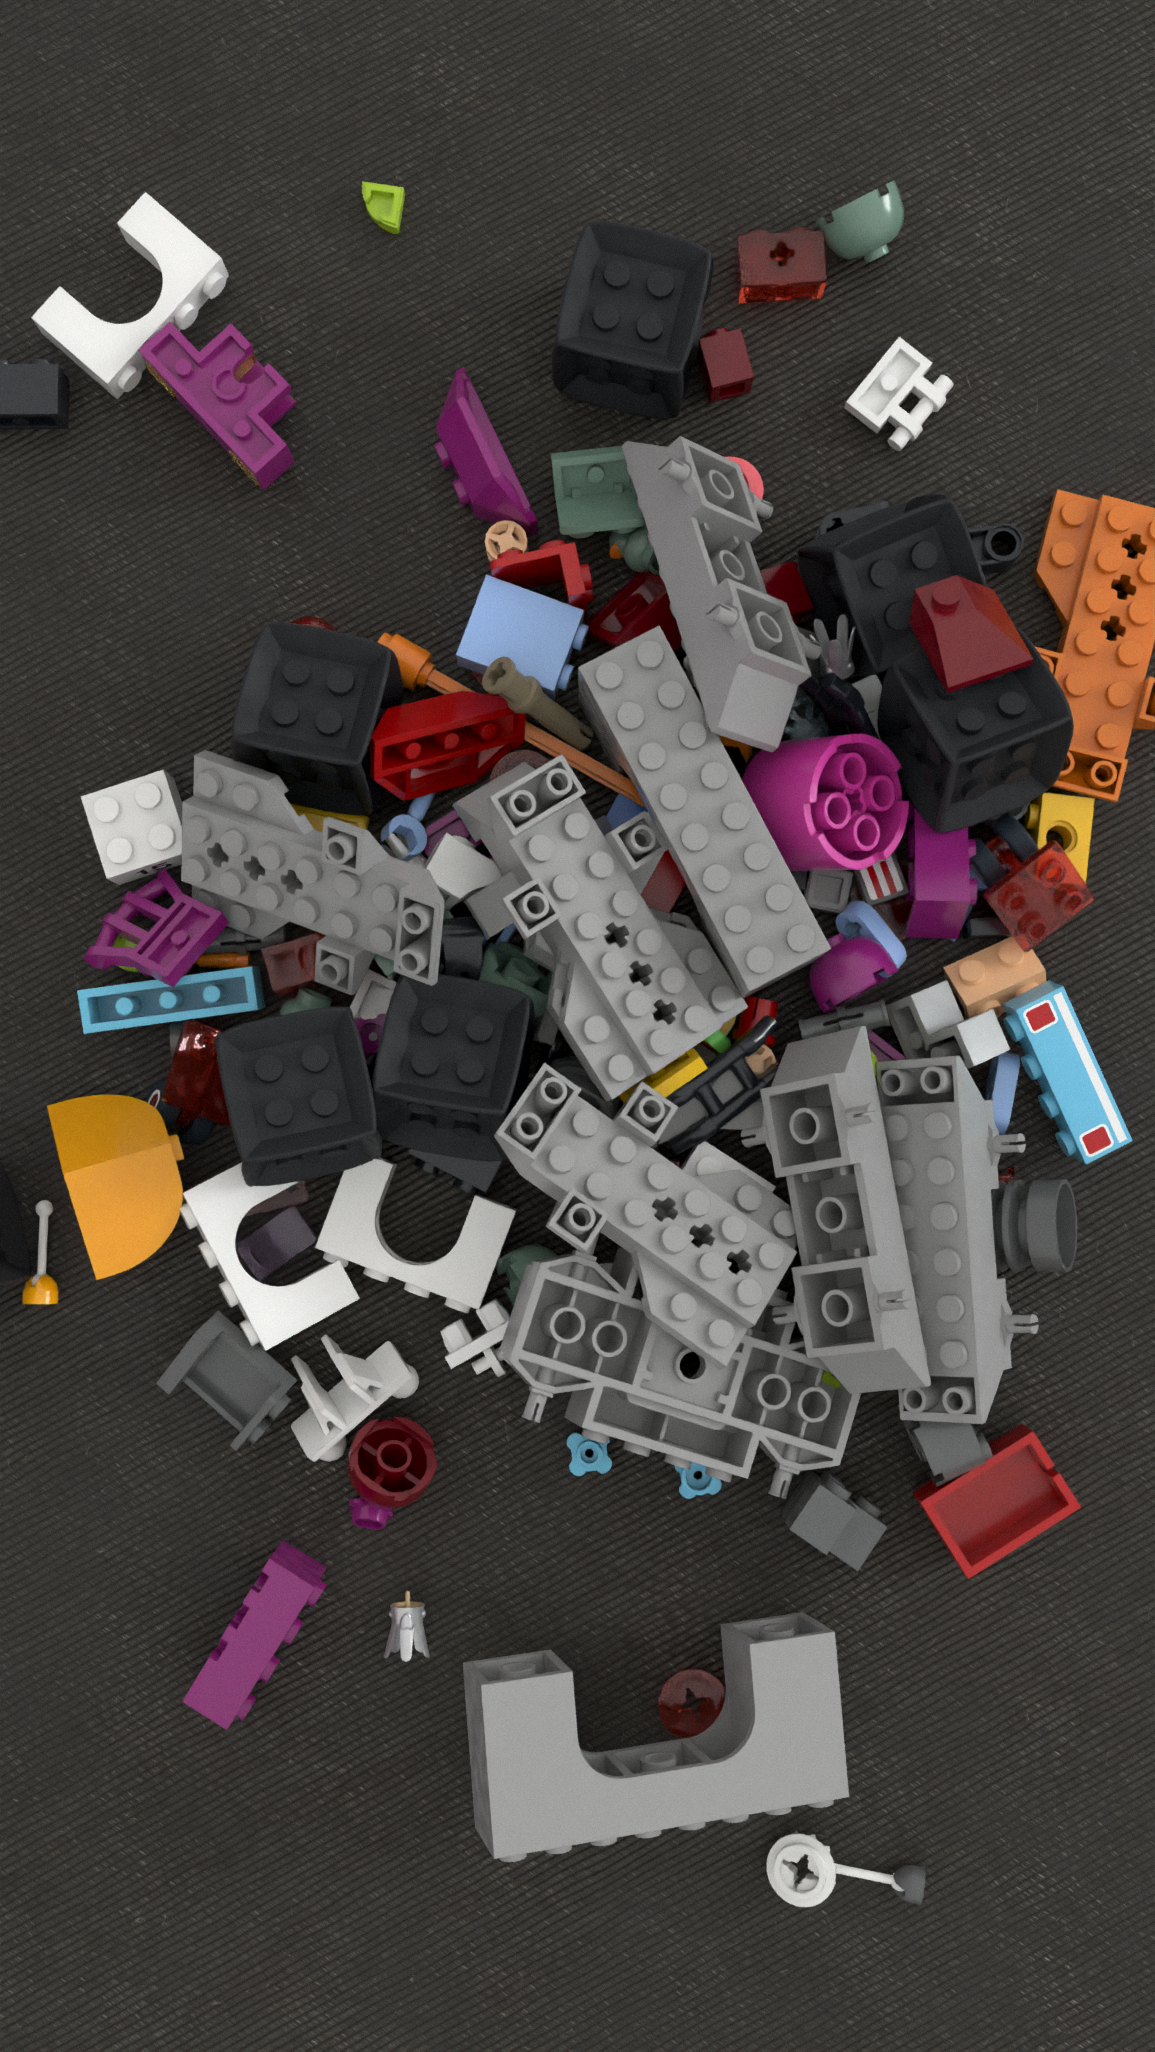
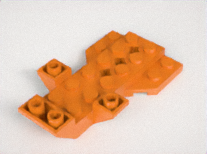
[1033,489,1155,803]

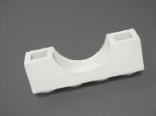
[423,833,555,972]

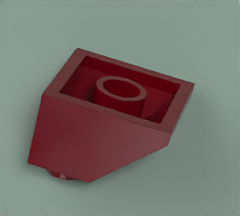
[584,572,682,651]
[909,575,1033,693]

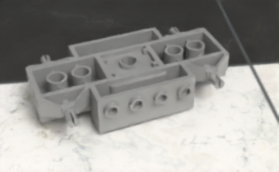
[500,1231,861,1499]

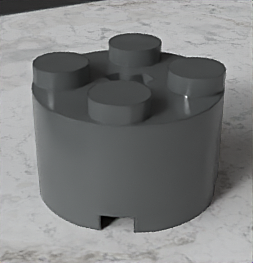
[897,1404,993,1487]

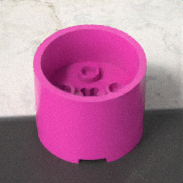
[742,733,909,871]

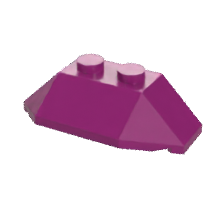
[433,367,538,536]

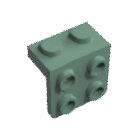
[551,446,646,538]

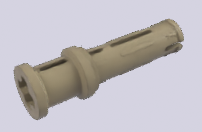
[482,656,593,751]

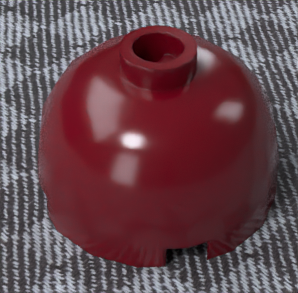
[348,1416,437,1509]

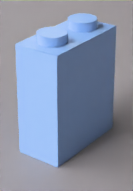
[456,575,589,700]

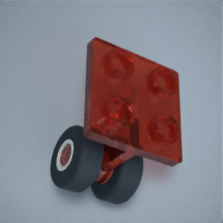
[969,813,1094,952]
[145,1019,232,1145]

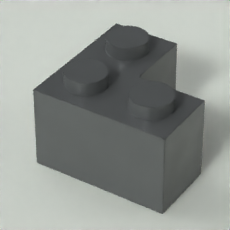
[781,1470,887,1571]

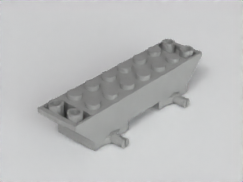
[622,436,822,752]
[741,1026,931,1394]
[876,1056,1039,1424]

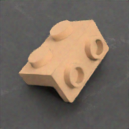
[943,932,1046,1019]

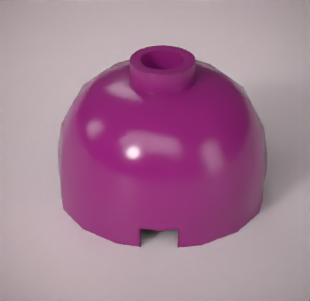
[809,933,899,1014]

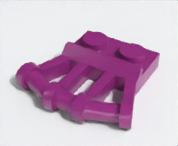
[84,868,229,987]

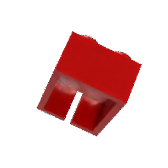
[912,1423,1081,1579]

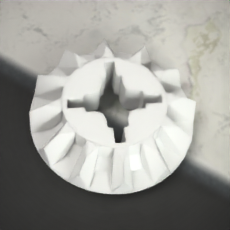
[767,1831,837,1907]

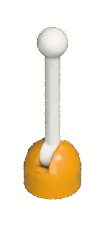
[22,1200,59,1304]

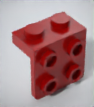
[490,540,594,618]

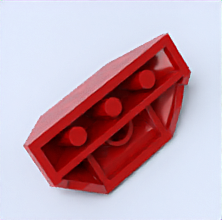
[370,691,526,801]

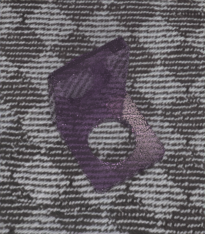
[235,1206,317,1281]

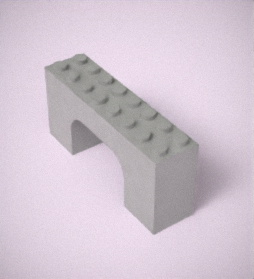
[578,625,831,999]
[463,1612,849,1862]

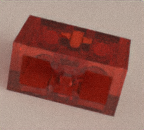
[735,227,827,304]
[261,933,327,995]

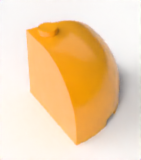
[47,1094,184,1280]

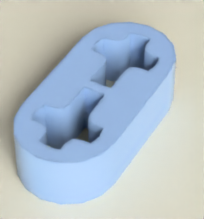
[835,900,907,977]
[984,1052,1020,1135]

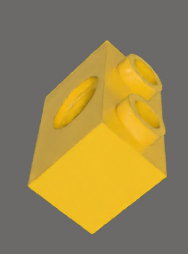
[1019,792,1095,889]

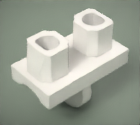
[440,1298,510,1377]

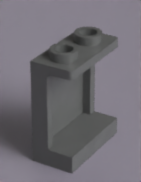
[156,1311,297,1451]

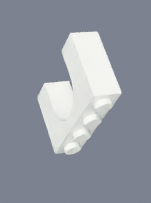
[31,192,229,399]
[315,1157,517,1313]
[179,1162,360,1351]

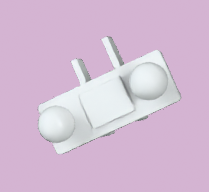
[291,1334,419,1462]

